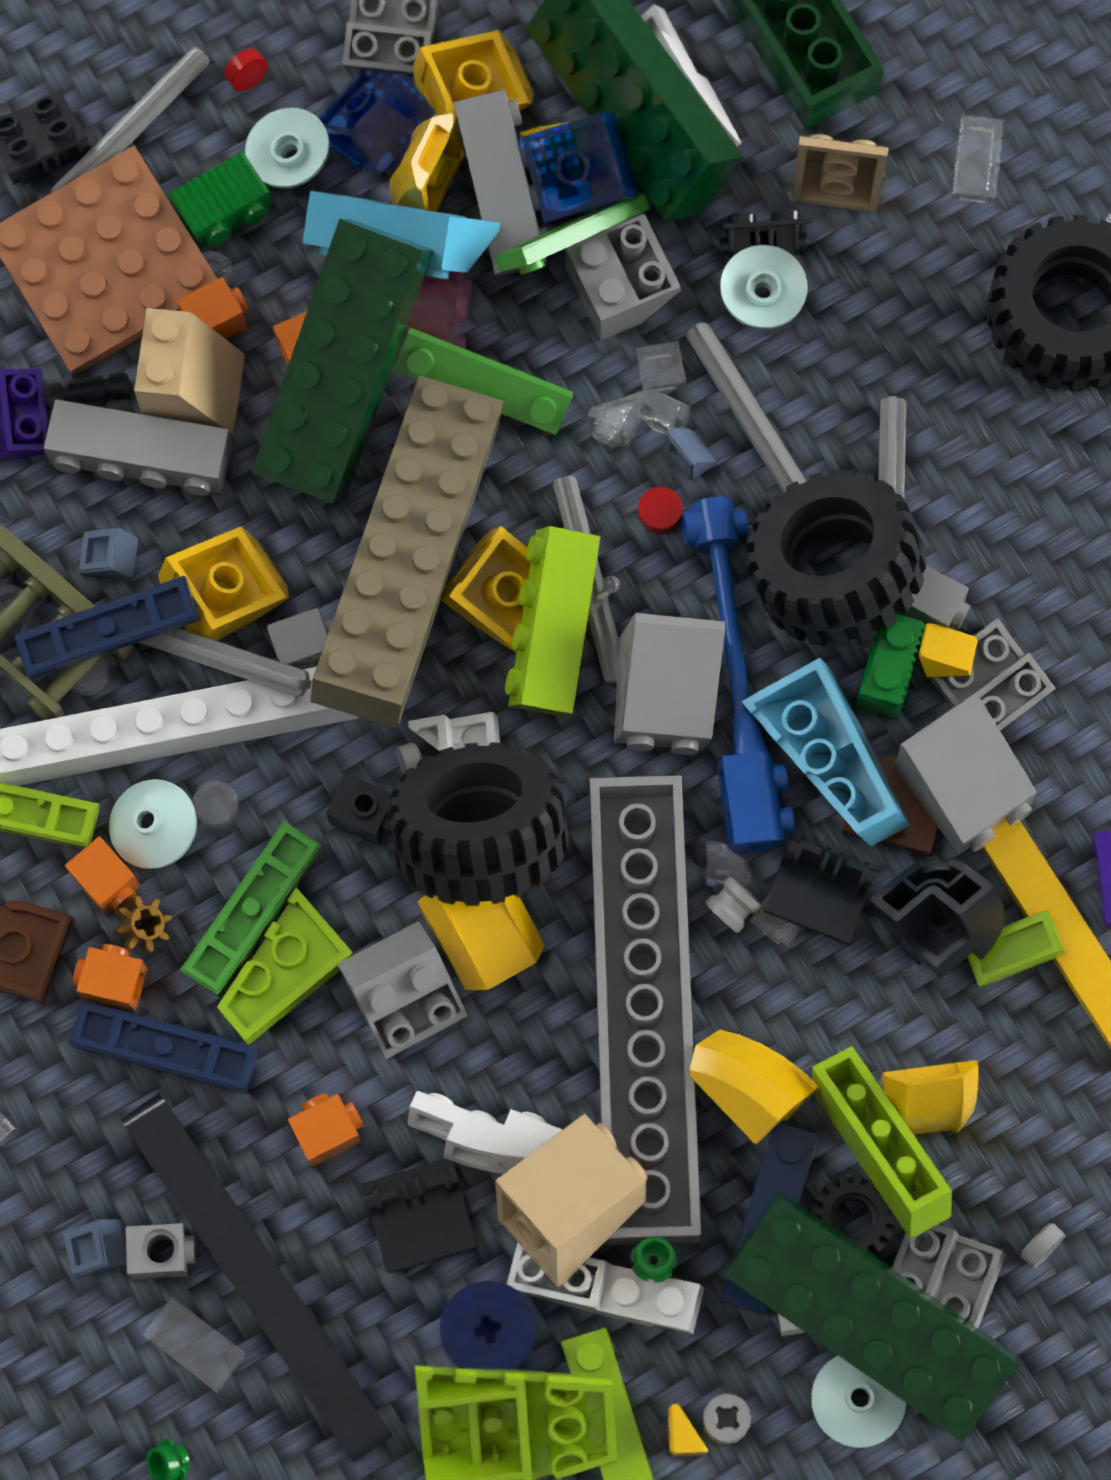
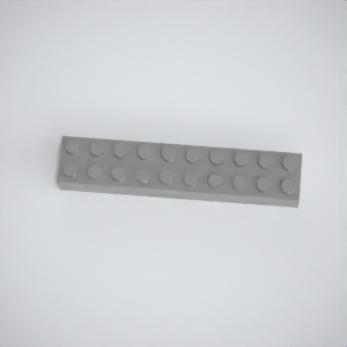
[590,775,701,1245]

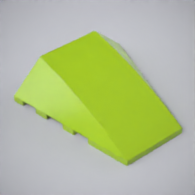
[414,1365,617,1480]

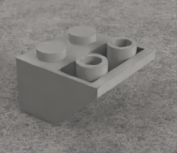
[565,214,681,341]
[337,921,468,1059]

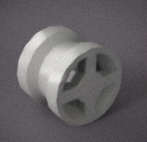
[705,875,763,933]
[702,1394,751,1445]

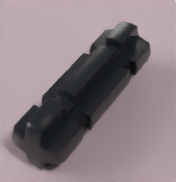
[44,372,131,410]

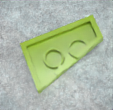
[217,887,354,1045]

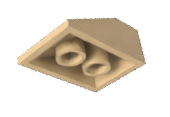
[791,134,888,212]

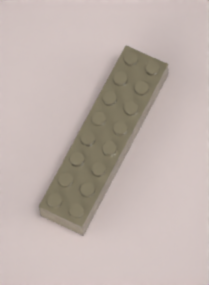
[310,376,504,728]

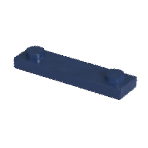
[14,576,201,680]
[68,1000,260,1095]
[720,1123,820,1316]

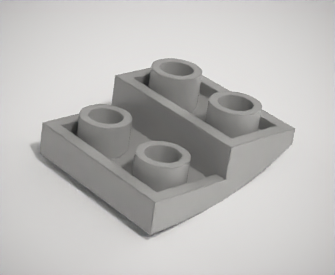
[342,0,438,74]
[924,618,1056,730]
[892,1224,1006,1328]

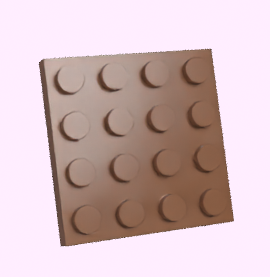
[0,146,217,377]

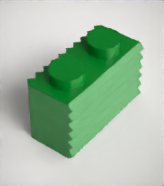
[169,152,273,249]
[855,614,926,719]

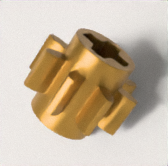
[112,896,172,954]

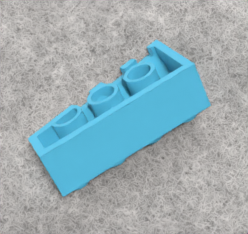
[303,191,501,279]
[741,658,911,846]

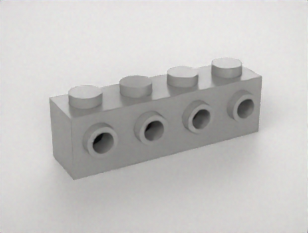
[454,89,548,277]
[43,399,233,496]

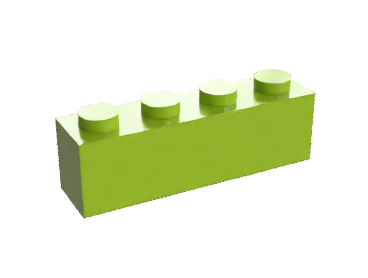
[505,526,601,716]
[812,1046,952,1239]

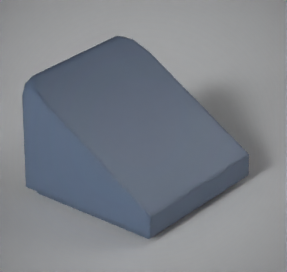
[666,428,716,480]
[78,527,138,579]
[63,1219,127,1278]

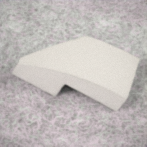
[408,712,500,751]

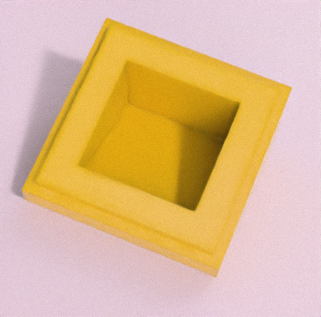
[919,623,978,677]
[668,1404,708,1456]

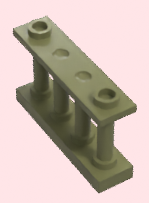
[0,524,136,720]

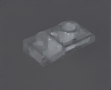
[587,388,690,448]

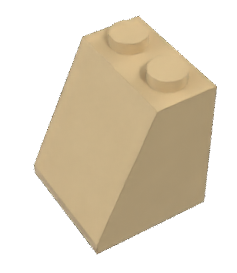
[134,308,245,438]
[495,1114,647,1287]

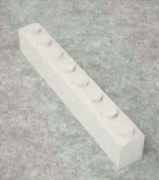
[0,667,358,786]

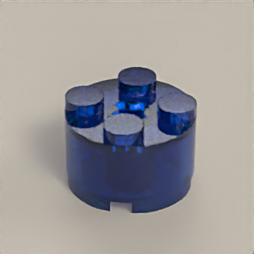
[440,1281,536,1370]

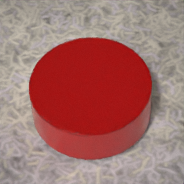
[224,49,268,91]
[638,487,683,534]

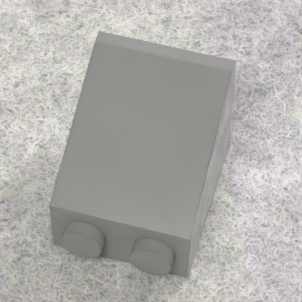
[614,613,725,755]
[894,693,1037,854]

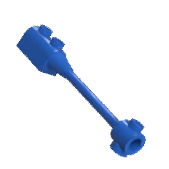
[681,497,794,855]

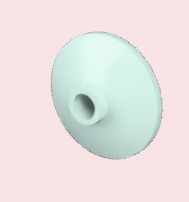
[245,108,330,189]
[720,245,808,329]
[109,779,197,869]
[811,1356,906,1448]

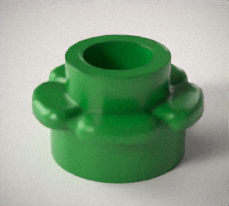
[630,1237,677,1283]
[146,1438,190,1480]

